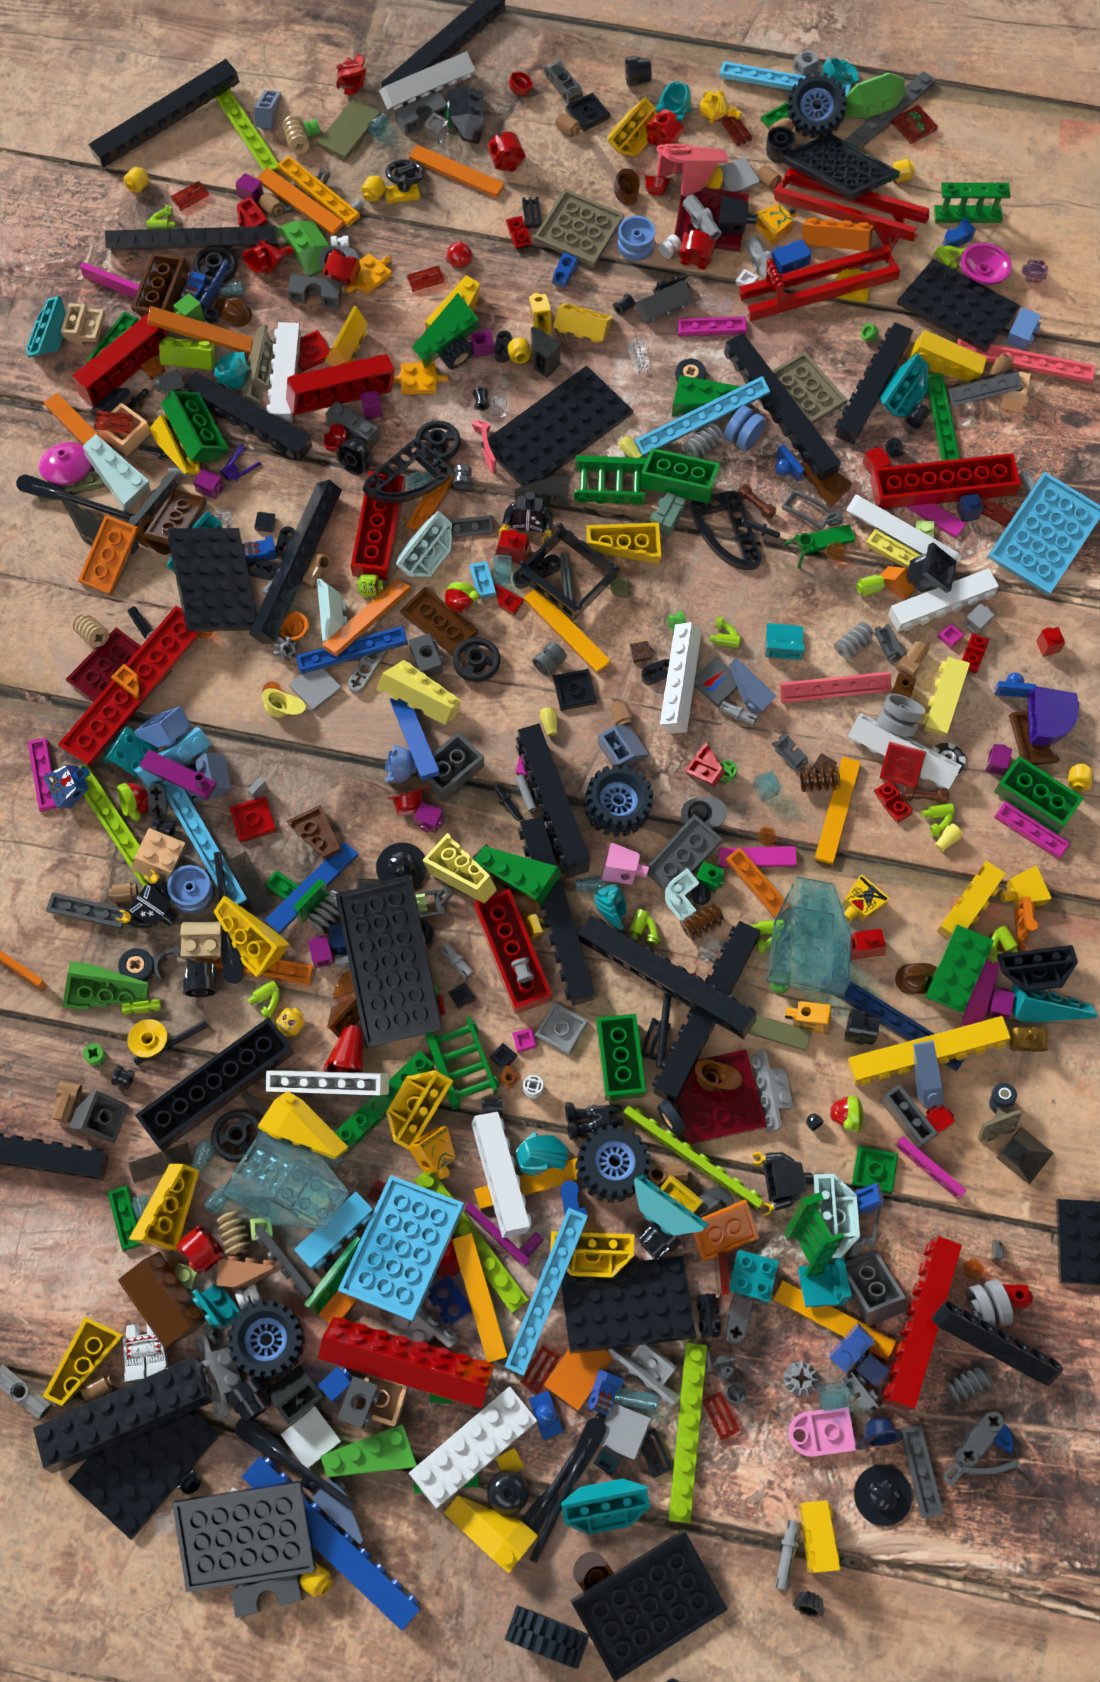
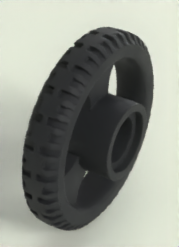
[193,246,238,284]
[415,420,461,462]
[453,637,501,683]
[211,1110,264,1163]

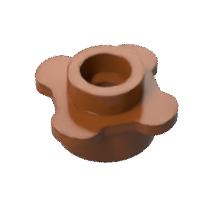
[497,1066,521,1090]

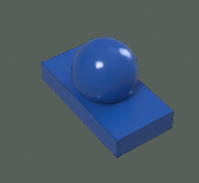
[775,444,804,482]
[994,672,1036,698]
[854,1183,884,1215]
[528,1391,563,1440]

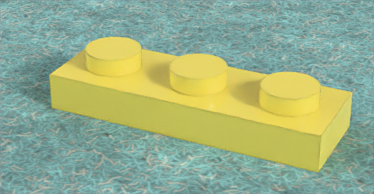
[865,529,921,570]

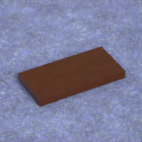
[144,489,207,545]
[400,587,479,657]

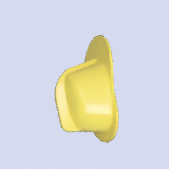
[262,688,305,718]

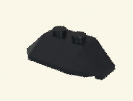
[447,86,484,144]
[997,945,1078,992]

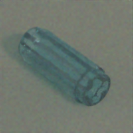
[614,1388,658,1411]

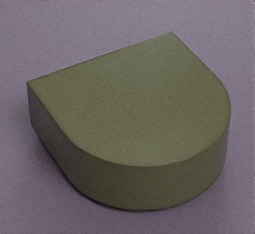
[610,577,629,597]

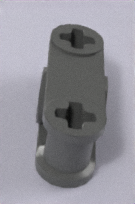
[543,59,583,104]
[725,1293,753,1345]
[955,1412,1003,1467]

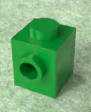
[696,861,726,893]

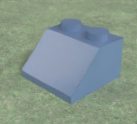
[133,706,192,747]

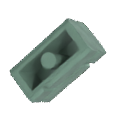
[650,492,686,536]

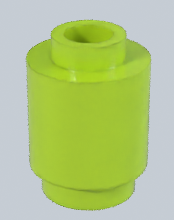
[856,574,885,597]

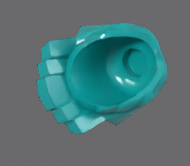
[821,57,859,85]
[655,81,691,123]
[214,352,251,390]
[594,884,627,930]
[516,1132,568,1176]

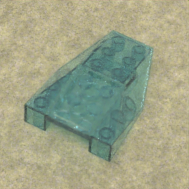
[766,876,851,996]
[220,1130,349,1229]

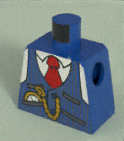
[43,765,90,809]

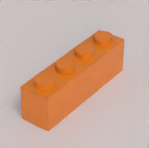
[802,217,873,251]

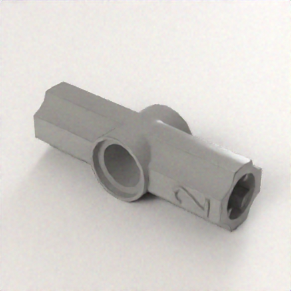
[683,195,721,241]
[745,235,773,280]
[0,1365,52,1420]

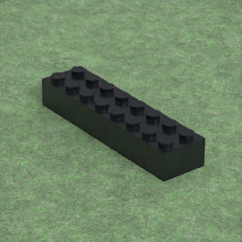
[515,723,590,878]
[135,1017,295,1152]
[33,1356,213,1474]

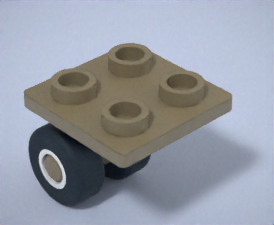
[978,1083,1022,1142]

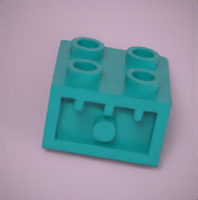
[765,623,805,661]
[101,727,158,778]
[729,1250,779,1305]
[797,1256,852,1308]
[193,1283,240,1331]

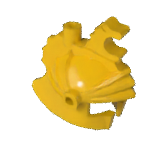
[700,90,743,123]

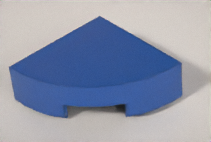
[993,1423,1014,1454]

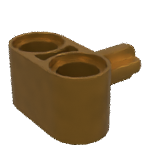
[1009,1027,1048,1052]

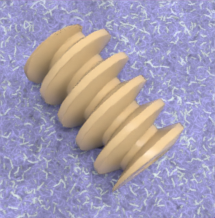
[282,115,310,154]
[72,615,109,647]
[217,1210,252,1257]

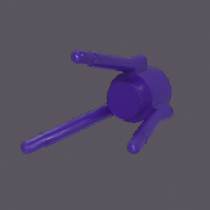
[220,444,261,481]

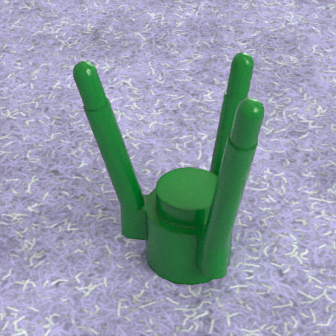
[784,533,815,568]

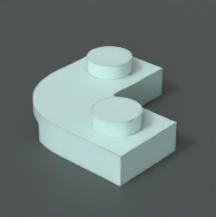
[665,868,699,921]

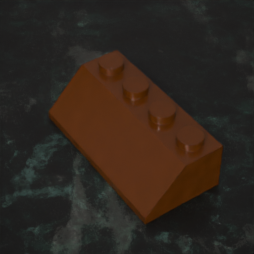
[131,253,190,317]
[118,1251,206,1349]

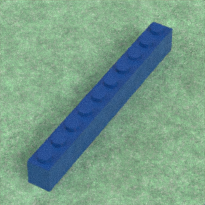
[242,1456,421,1631]

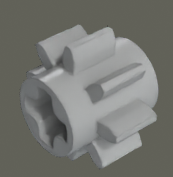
[273,636,297,660]

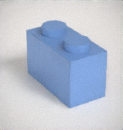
[1006,307,1041,351]

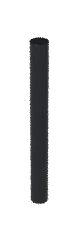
[656,993,671,1069]
[133,1020,208,1066]

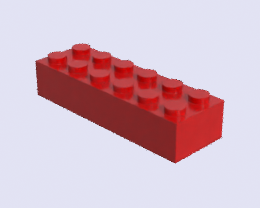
[72,314,169,407]
[286,354,395,416]
[350,471,405,581]
[473,889,552,1014]

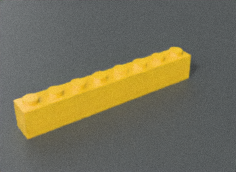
[847,1016,1011,1086]

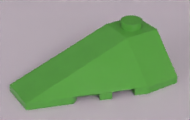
[62,961,148,1010]

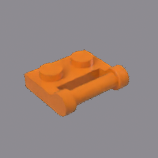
[1014,897,1038,942]

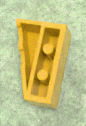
[799,1500,840,1573]

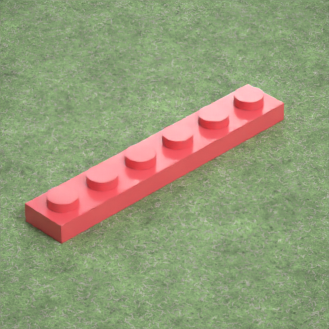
[779,672,891,703]

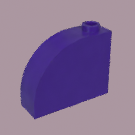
[1028,686,1080,746]

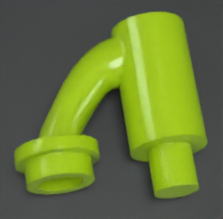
[147,205,175,229]
[933,245,967,270]
[709,616,740,649]
[922,803,955,837]
[629,909,661,946]
[751,920,783,954]
[988,925,1019,964]
[247,979,280,1019]

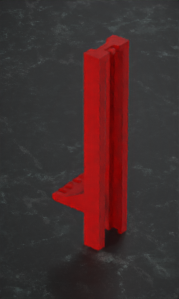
[774,168,929,250]
[739,245,900,321]

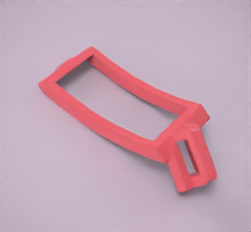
[471,420,496,474]

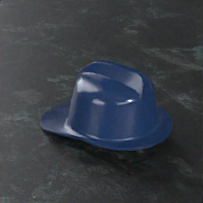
[855,1418,904,1450]

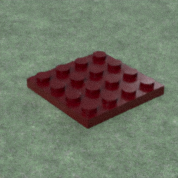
[674,187,749,252]
[65,627,172,702]
[677,1049,767,1145]

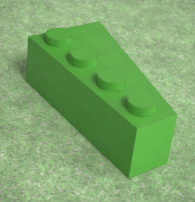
[321,1424,417,1478]

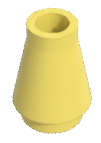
[618,435,643,458]
[539,707,558,736]
[935,824,963,852]

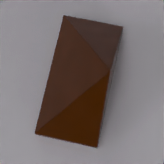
[327,998,360,1038]

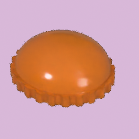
[279,611,310,642]

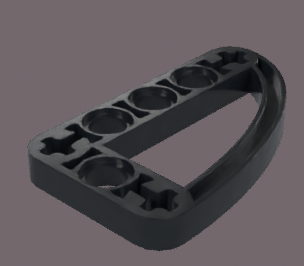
[362,439,451,503]
[690,490,761,570]

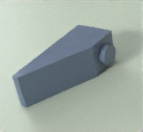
[254,90,281,130]
[729,658,776,715]
[913,1040,943,1108]
[312,1478,365,1544]

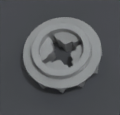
[784,1361,818,1396]

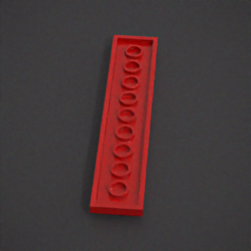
[58,605,202,767]

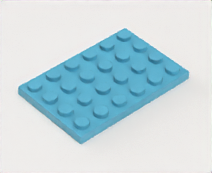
[987,471,1100,596]
[338,1175,465,1322]

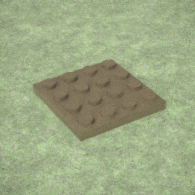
[534,188,624,267]
[758,351,847,424]

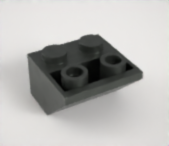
[531,326,561,378]
[267,1364,326,1426]

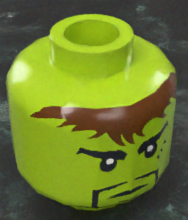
[357,574,383,598]

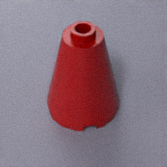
[323,1025,363,1073]

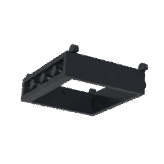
[519,522,621,620]

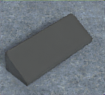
[448,515,494,537]

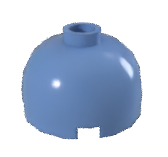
[385,745,416,783]

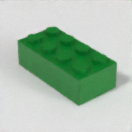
[161,390,229,462]
[641,448,720,504]
[994,756,1084,834]
[924,924,994,1013]
[596,1014,646,1101]

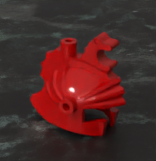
[336,54,366,95]
[242,240,294,274]

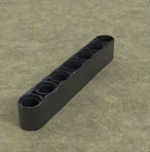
[932,1301,1063,1386]

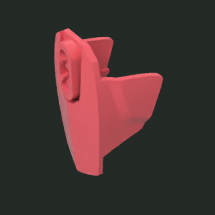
[657,144,728,197]

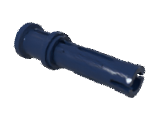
[197,259,233,310]

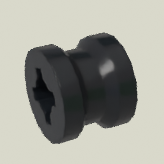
[111,1065,135,1090]

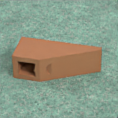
[216,1256,284,1287]

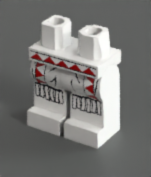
[123,1323,169,1383]

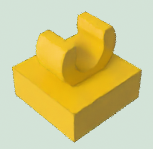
[523,914,546,940]

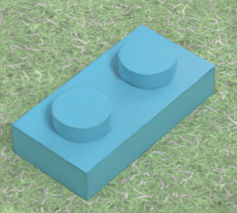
[469,561,496,599]

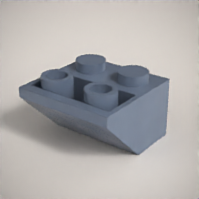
[598,725,649,769]
[186,753,231,803]

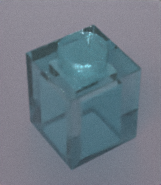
[492,555,512,585]
[753,770,781,802]
[816,1381,851,1411]

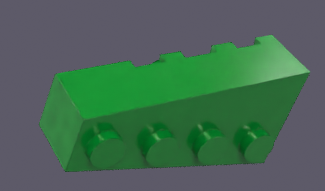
[412,293,480,368]
[672,375,741,416]
[474,845,562,905]

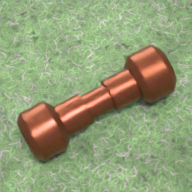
[737,484,776,519]
[901,785,949,804]

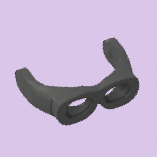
[152,945,191,981]

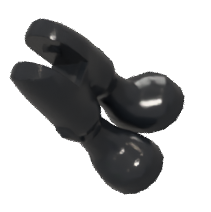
[565,1102,624,1140]

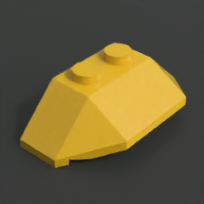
[607,96,656,157]
[386,1070,453,1150]
[550,1231,635,1278]

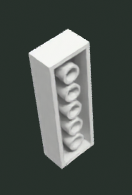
[409,1387,537,1510]

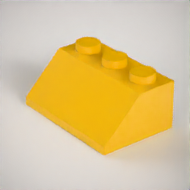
[553,303,614,343]
[325,306,368,366]

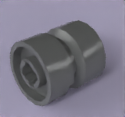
[532,641,567,676]

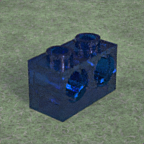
[427,1275,473,1327]

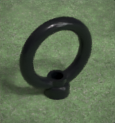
[385,159,425,192]

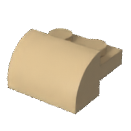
[60,303,106,346]
[180,921,223,959]

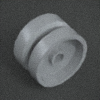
[877,694,925,737]
[966,1279,1013,1327]

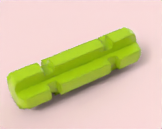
[122,999,162,1015]

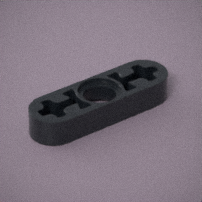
[513,554,561,589]

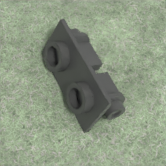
[874,624,905,664]
[771,734,809,771]
[712,1355,737,1381]
[842,1369,882,1415]

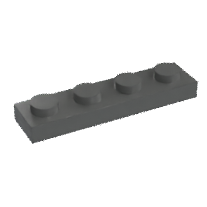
[128,471,180,528]
[46,892,127,930]
[254,1225,313,1297]
[899,1425,944,1519]

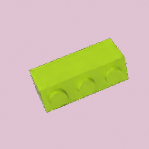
[159,337,216,370]

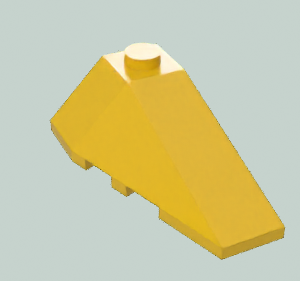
[150,415,200,475]
[214,896,290,977]
[258,1091,348,1159]
[444,1495,538,1574]

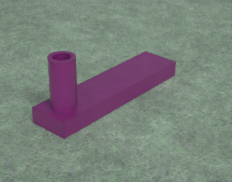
[139,750,217,801]
[465,1202,544,1269]

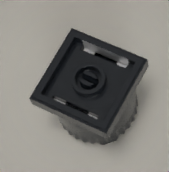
[907,542,957,593]

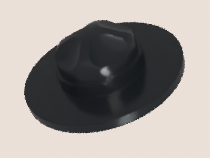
[376,843,427,889]
[854,1465,912,1526]

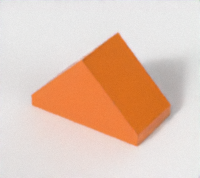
[880,566,916,601]

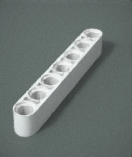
[846,495,962,566]

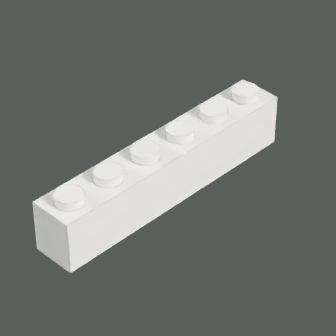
[379,51,475,110]
[267,322,301,423]
[888,568,999,632]
[660,622,701,734]
[848,713,962,789]
[266,1070,389,1095]
[471,1112,531,1238]

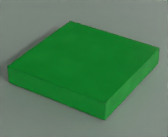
[293,879,329,924]
[851,1145,898,1195]

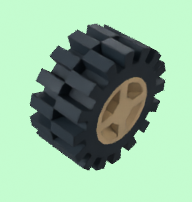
[440,337,474,370]

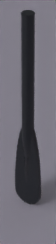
[16,474,135,520]
[213,852,244,984]
[521,1413,605,1534]
[529,1417,606,1563]
[235,1418,356,1510]

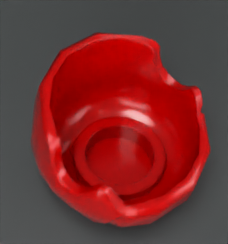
[508,71,533,96]
[446,242,472,268]
[323,424,350,453]

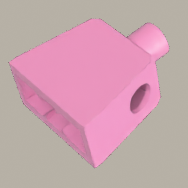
[602,843,649,885]

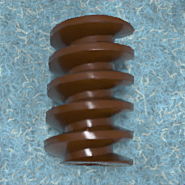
[800,766,840,792]
[680,903,724,941]

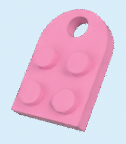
[788,1406,856,1457]

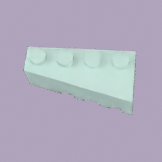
[83,434,150,512]

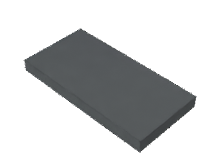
[647,814,723,890]

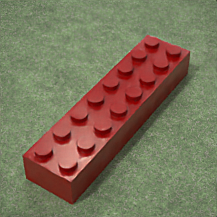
[870,453,1021,509]
[882,1236,962,1412]
[317,1317,495,1408]

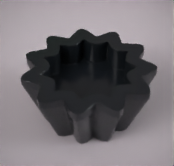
[793,1591,824,1618]

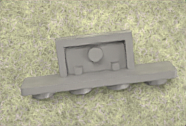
[751,1050,794,1133]
[391,1304,459,1348]
[194,1332,242,1420]
[608,1344,680,1406]

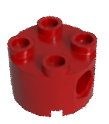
[646,109,684,147]
[488,131,526,172]
[678,230,716,270]
[322,250,361,286]
[176,1224,225,1273]

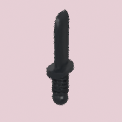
[127,388,149,411]
[139,444,171,460]
[742,518,780,538]
[493,784,523,821]

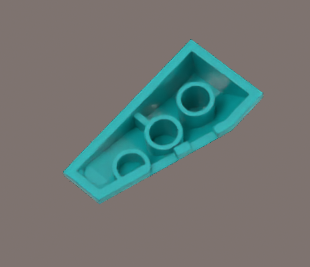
[1012,982,1098,1023]

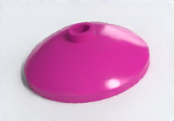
[960,243,1012,285]
[38,442,92,485]

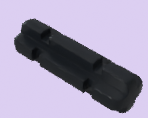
[127,606,152,639]

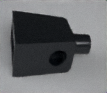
[718,197,758,234]

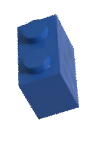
[772,239,812,275]
[829,1323,874,1373]
[318,1367,353,1404]

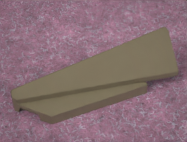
[237,324,276,405]

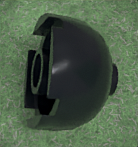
[336,438,373,475]
[487,1470,529,1515]

